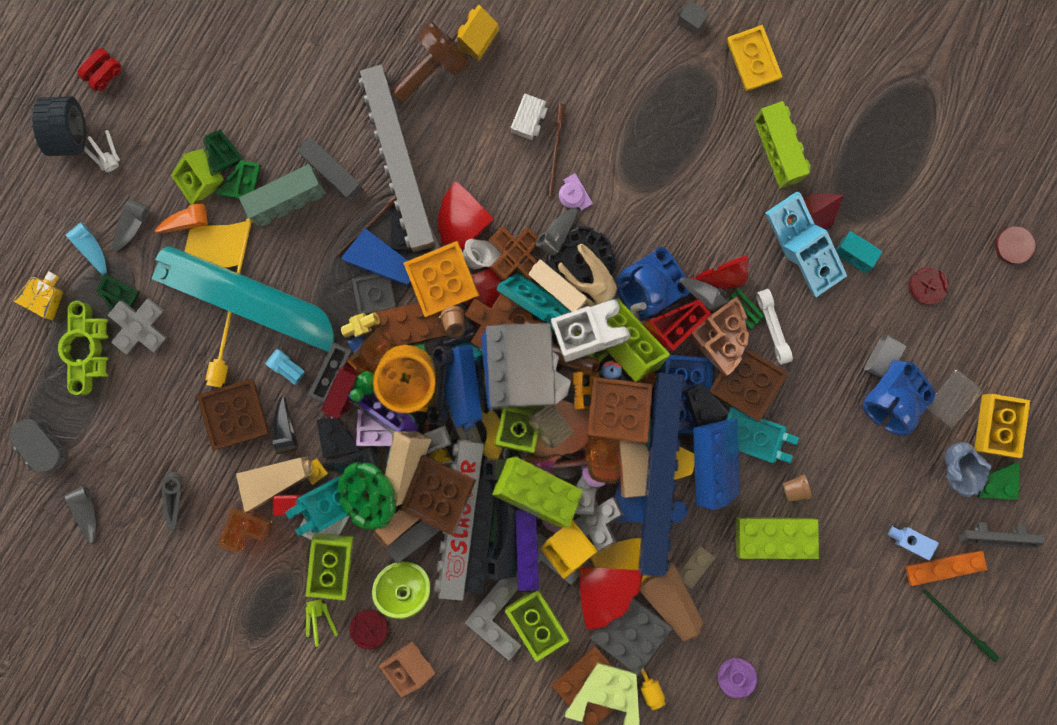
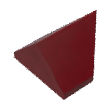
[803,193,844,229]

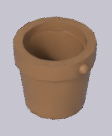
[439,306,467,338]
[782,475,812,502]

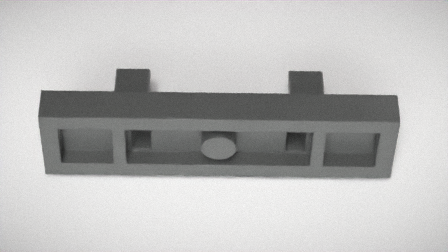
[959,522,1045,548]

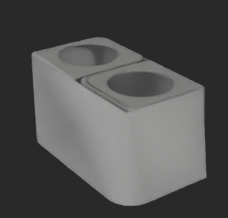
[864,335,906,379]

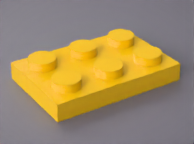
[726,25,783,92]

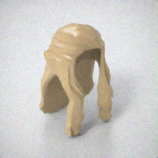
[558,244,617,305]

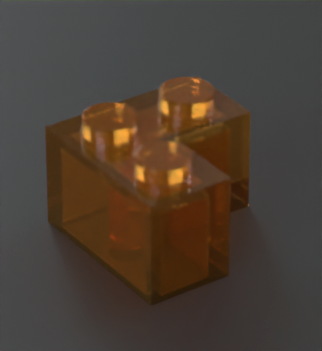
[218,507,274,552]

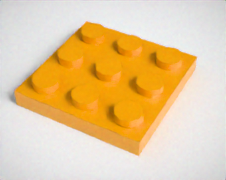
[404,241,479,317]

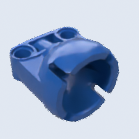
[616,247,690,319]
[863,360,935,436]

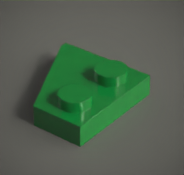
[216,160,261,199]
[977,462,1019,500]

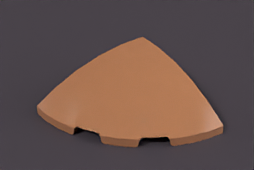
[689,296,749,376]
[534,400,592,457]

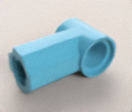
[265,348,306,385]

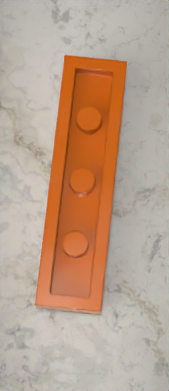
[905,550,987,586]

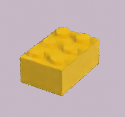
[974,394,1030,458]

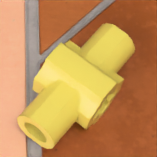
[341,312,380,338]

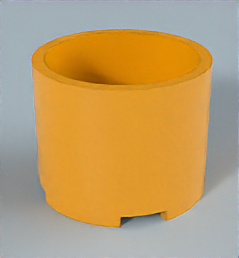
[373,345,436,413]

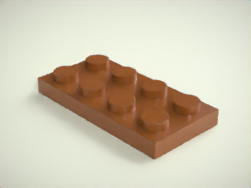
[373,303,448,351]

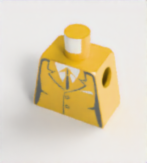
[13,271,63,320]

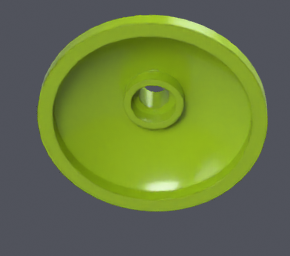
[372,561,431,619]

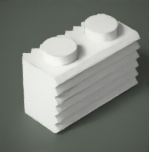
[511,93,548,140]

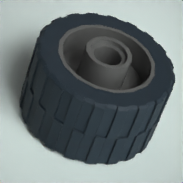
[32,96,86,156]

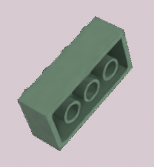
[239,164,326,226]

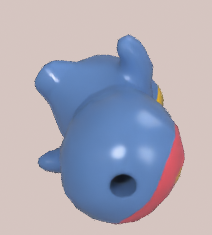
[598,361,624,381]

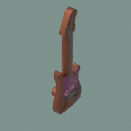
[522,454,607,476]

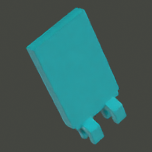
[497,273,572,329]
[726,408,799,463]
[285,475,357,536]

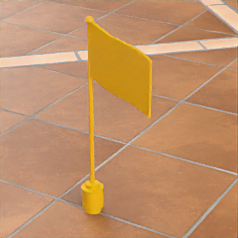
[185,218,253,388]
[591,538,666,710]

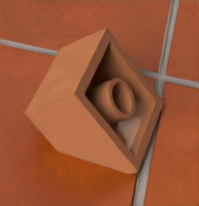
[379,642,435,698]

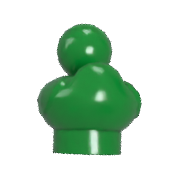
[350,371,375,402]

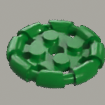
[338,462,396,531]

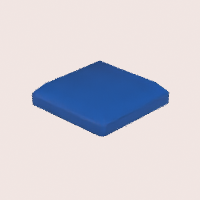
[347,336,369,353]

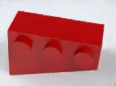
[642,299,711,352]

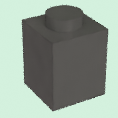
[677,1,709,35]

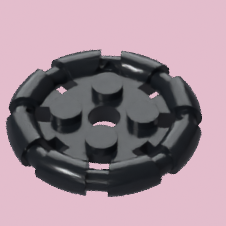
[546,226,615,294]

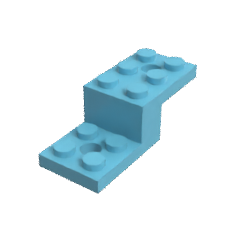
[765,192,847,297]

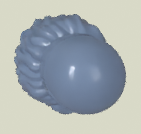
[944,442,991,497]

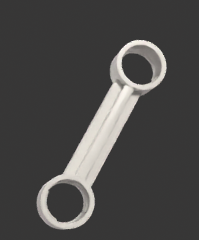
[756,289,793,365]

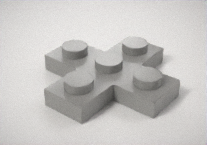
[108,298,168,355]
[574,497,624,551]

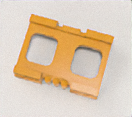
[573,372,600,409]

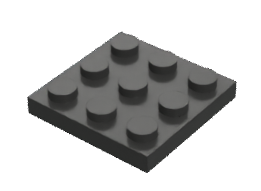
[591,597,673,675]

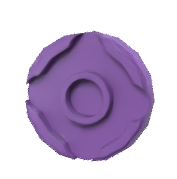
[718,658,757,698]

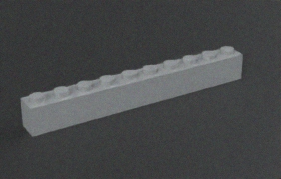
[359,64,436,252]

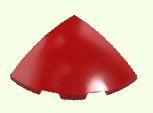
[438,181,494,252]
[690,255,749,290]
[465,269,514,328]
[580,568,643,630]

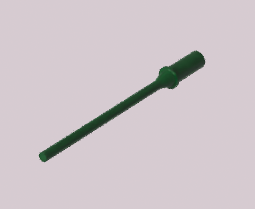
[923,589,1000,662]

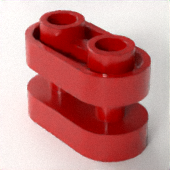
[77,48,121,91]

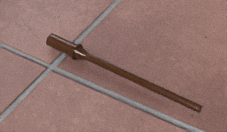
[548,104,565,198]
[335,194,397,257]

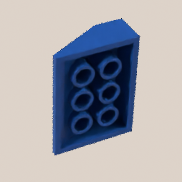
[650,355,713,434]
[693,418,740,510]

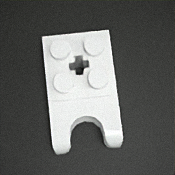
[551,300,630,362]

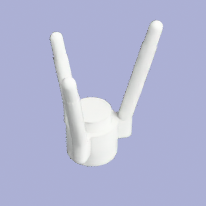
[84,130,120,172]

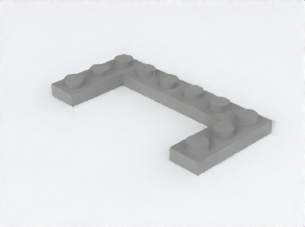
[465,533,581,660]

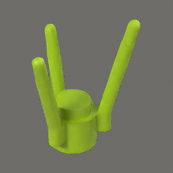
[305,599,338,647]

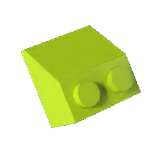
[171,149,224,205]

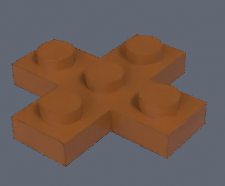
[488,226,538,281]
[465,293,517,349]

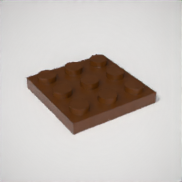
[709,348,788,422]
[197,379,270,451]
[400,455,476,535]

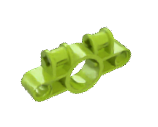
[58,301,109,396]

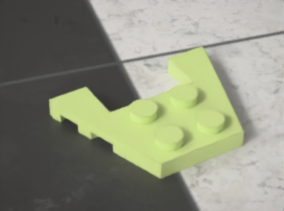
[565,663,639,725]

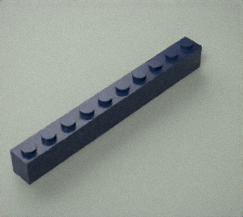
[638,373,686,577]

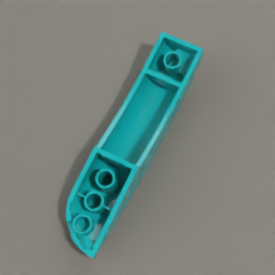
[151,246,335,352]

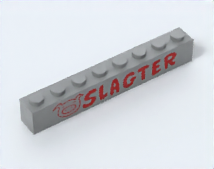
[435,439,484,600]

